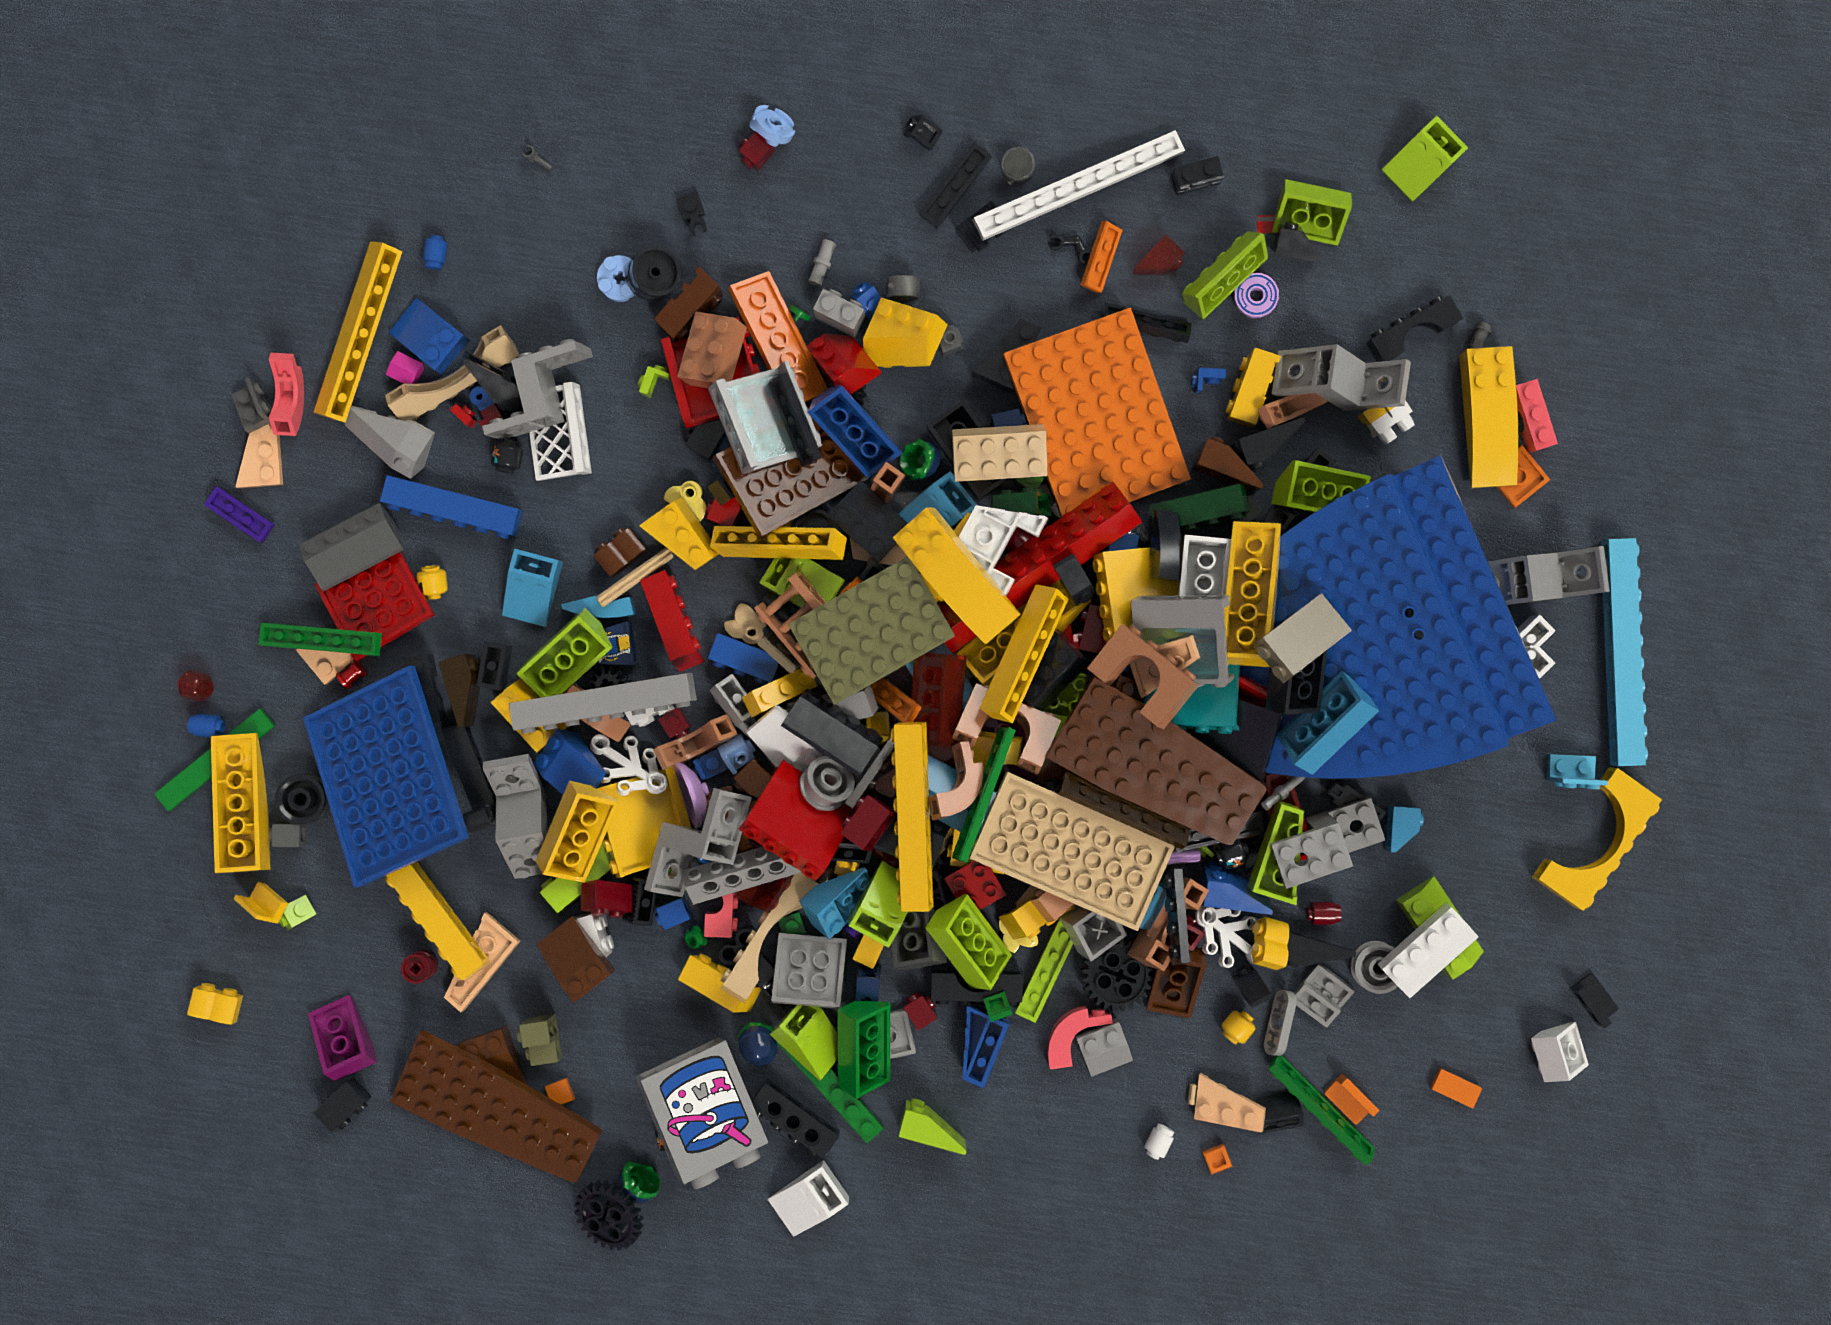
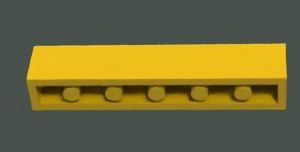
[710,526,847,560]
[979,585,1069,723]
[385,862,490,980]

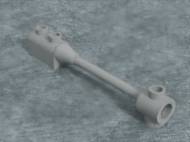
[710,674,777,769]

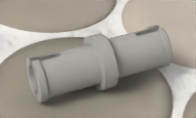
[808,239,836,287]

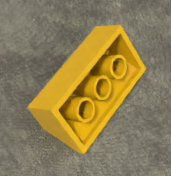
[536,781,619,882]

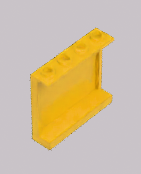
[1093,547,1191,644]
[597,766,691,878]

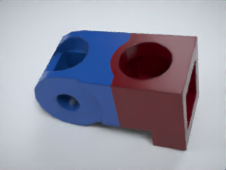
[469,387,506,429]

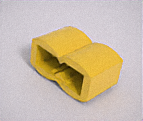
[1251,917,1289,970]
[187,983,243,1025]

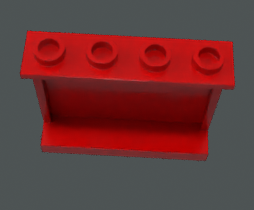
[661,316,767,428]
[738,760,857,881]

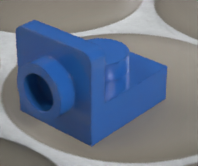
[1191,368,1226,393]
[692,749,729,781]

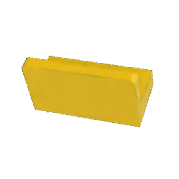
[234,882,289,924]

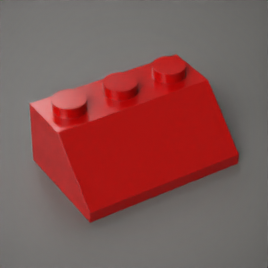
[806,333,882,395]

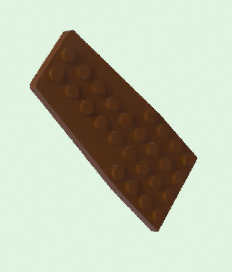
[1045,675,1266,845]
[390,1030,602,1183]

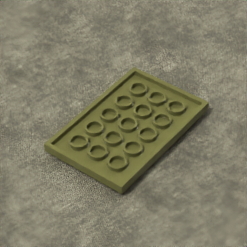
[788,556,955,705]

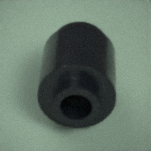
[758,591,792,623]

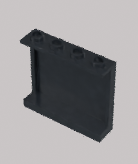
[1186,696,1283,783]

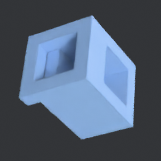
[718,733,756,775]

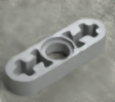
[1264,990,1297,1056]

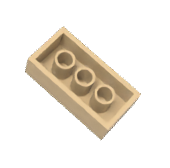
[952,424,1047,482]

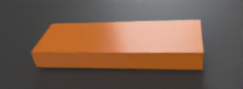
[1080,221,1123,293]
[871,677,922,722]

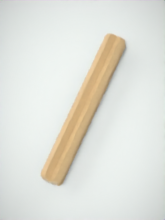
[596,548,673,607]

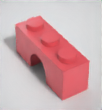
[1516,379,1558,453]
[704,892,739,938]

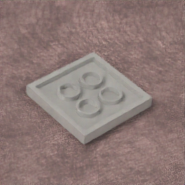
[771,933,847,1009]

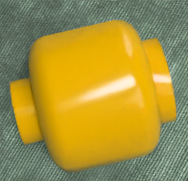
[417,565,448,599]
[1221,1010,1255,1045]

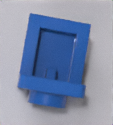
[850,282,881,321]

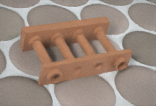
[754,571,826,679]

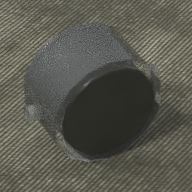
[1001,147,1035,186]
[886,275,921,302]

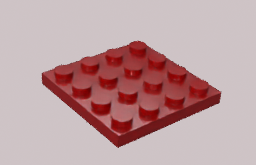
[314,552,435,661]

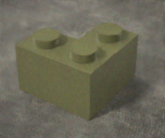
[517,1013,562,1066]

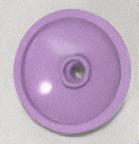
[674,762,709,829]

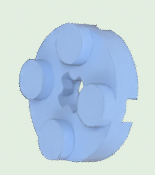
[749,105,795,147]
[597,255,636,302]

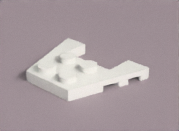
[959,505,1048,596]

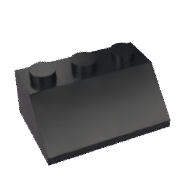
[828,480,908,562]

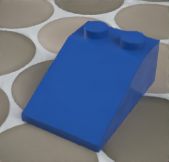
[388,298,470,375]
[534,728,606,794]
[1199,861,1273,915]

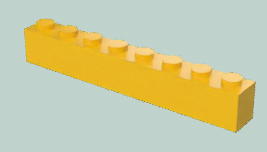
[313,241,402,423]
[891,722,934,912]

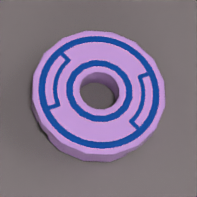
[1233,273,1279,318]

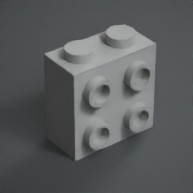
[813,289,865,338]

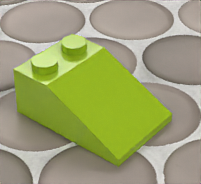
[899,1099,967,1155]

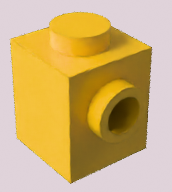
[853,934,884,969]

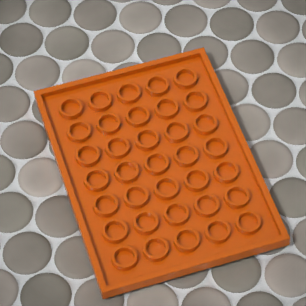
[1002,307,1191,518]

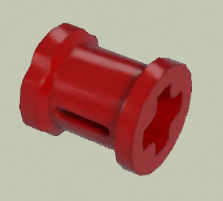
[336,660,367,689]

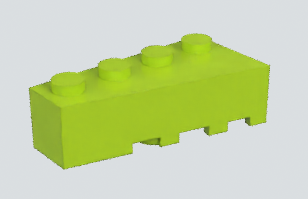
[1248,801,1304,905]
[540,837,611,915]

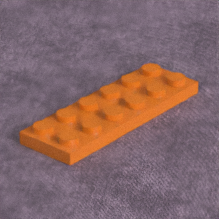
[728,271,828,403]

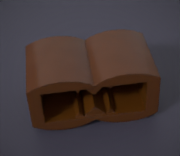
[593,528,647,578]

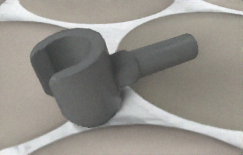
[522,145,553,171]

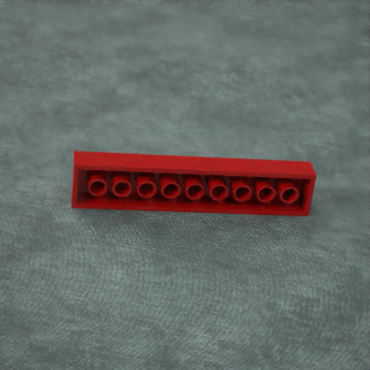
[937,482,1142,653]

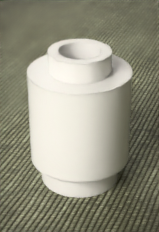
[1144,1123,1174,1160]

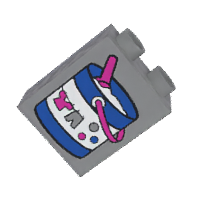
[635,1038,769,1189]

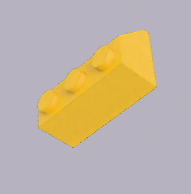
[491,678,570,753]

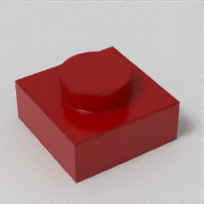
[450,404,477,428]

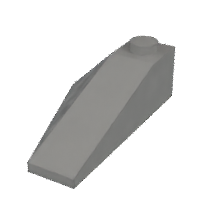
[345,406,435,479]

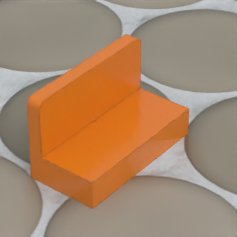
[1324,1074,1380,1125]

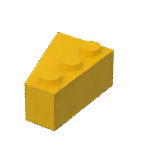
[639,497,719,570]
[999,894,1076,940]
[678,953,762,1013]

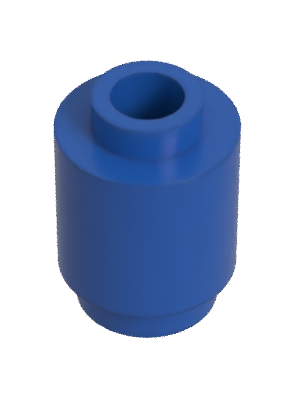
[422,235,448,270]
[188,714,225,737]

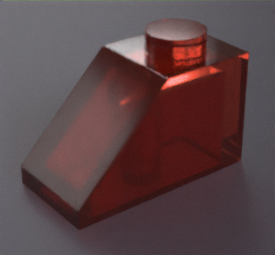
[1133,235,1185,275]

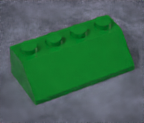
[837,1001,890,1099]

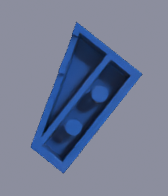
[962,1004,1012,1088]

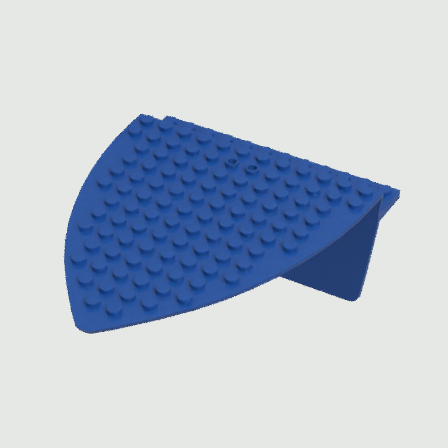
[1191,456,1557,779]

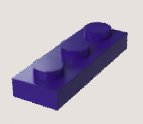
[204,486,275,543]

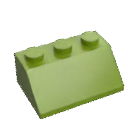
[1272,179,1352,246]

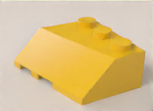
[863,297,948,368]

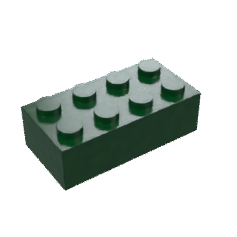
[1149,484,1251,531]

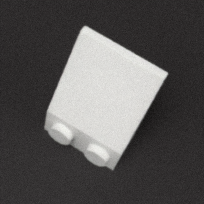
[746,704,826,773]

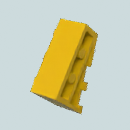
[1225,348,1281,428]

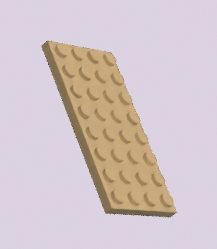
[969,771,1175,931]

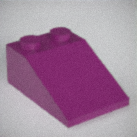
[308,995,377,1081]

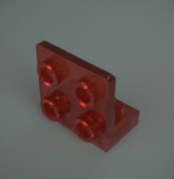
[732,875,794,913]

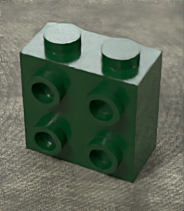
[990,487,1052,517]

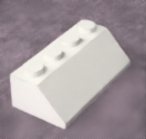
[1378,903,1478,998]

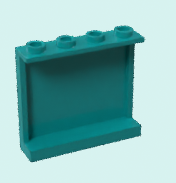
[1144,643,1240,734]

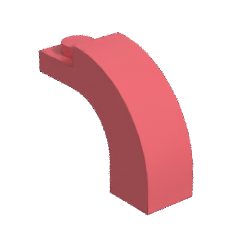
[268,353,304,436]
[1047,1005,1113,1069]

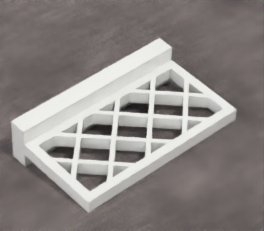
[529,382,592,481]

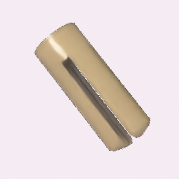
[1187,1083,1198,1105]

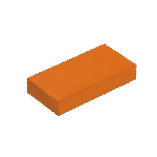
[1430,1067,1482,1109]

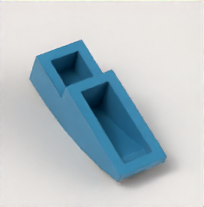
[561,595,637,619]

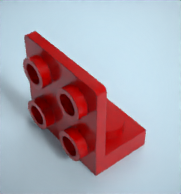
[945,860,1006,910]

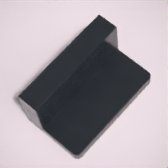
[1570,973,1619,1028]
[1252,1092,1304,1134]

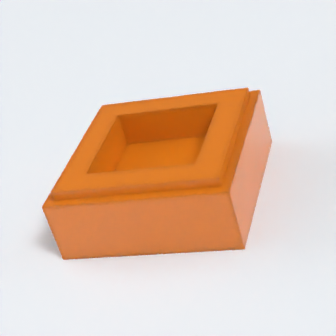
[545,1077,575,1105]
[1202,1143,1232,1175]

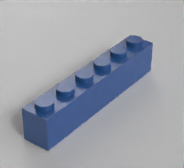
[380,475,523,539]

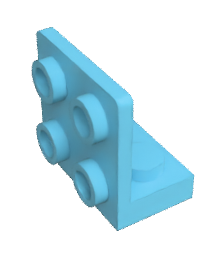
[1546,754,1608,789]

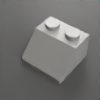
[1075,1018,1133,1077]

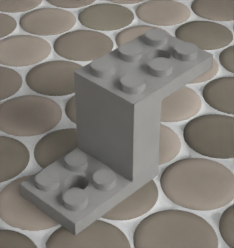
[482,339,593,440]
[1272,344,1411,411]
[1488,546,1610,605]
[483,754,547,879]
[644,788,751,897]
[1270,797,1385,889]

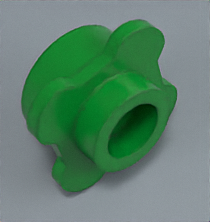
[685,925,708,949]

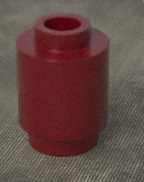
[1306,902,1341,925]

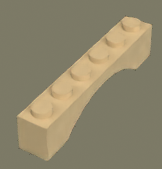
[385,325,519,421]
[720,873,819,1003]

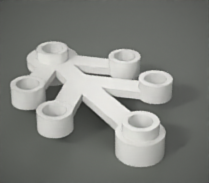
[590,734,668,796]
[1196,905,1256,968]

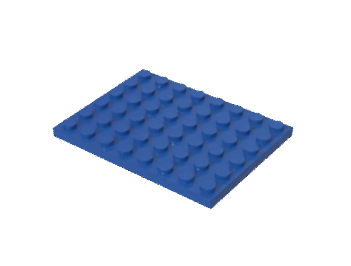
[303,665,469,888]

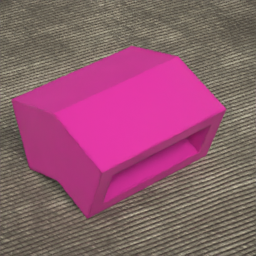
[386,351,424,384]

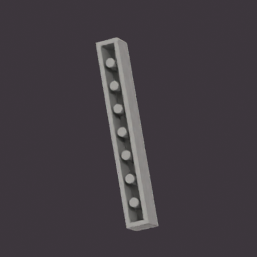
[509,673,697,734]

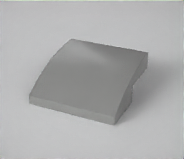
[1294,963,1355,1028]

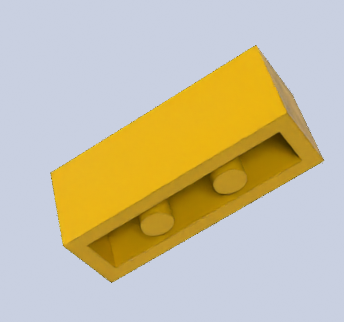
[742,669,818,718]

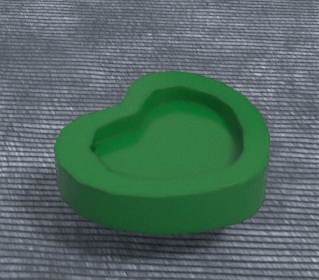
[788,305,811,321]

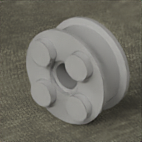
[800,756,855,811]
[1350,941,1398,994]

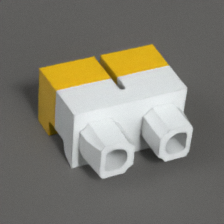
[1357,400,1415,445]

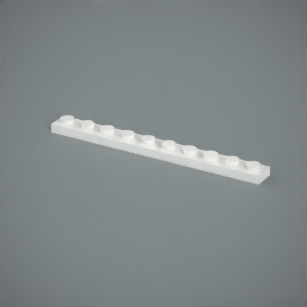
[973,130,1185,241]

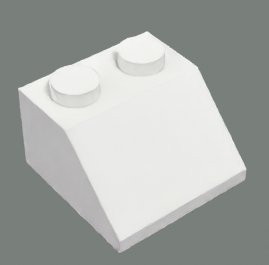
[1531,1022,1589,1082]

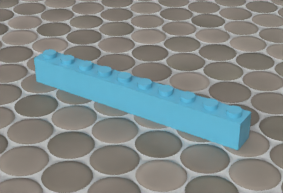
[1601,538,1648,766]

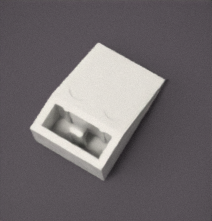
[768,1160,849,1237]

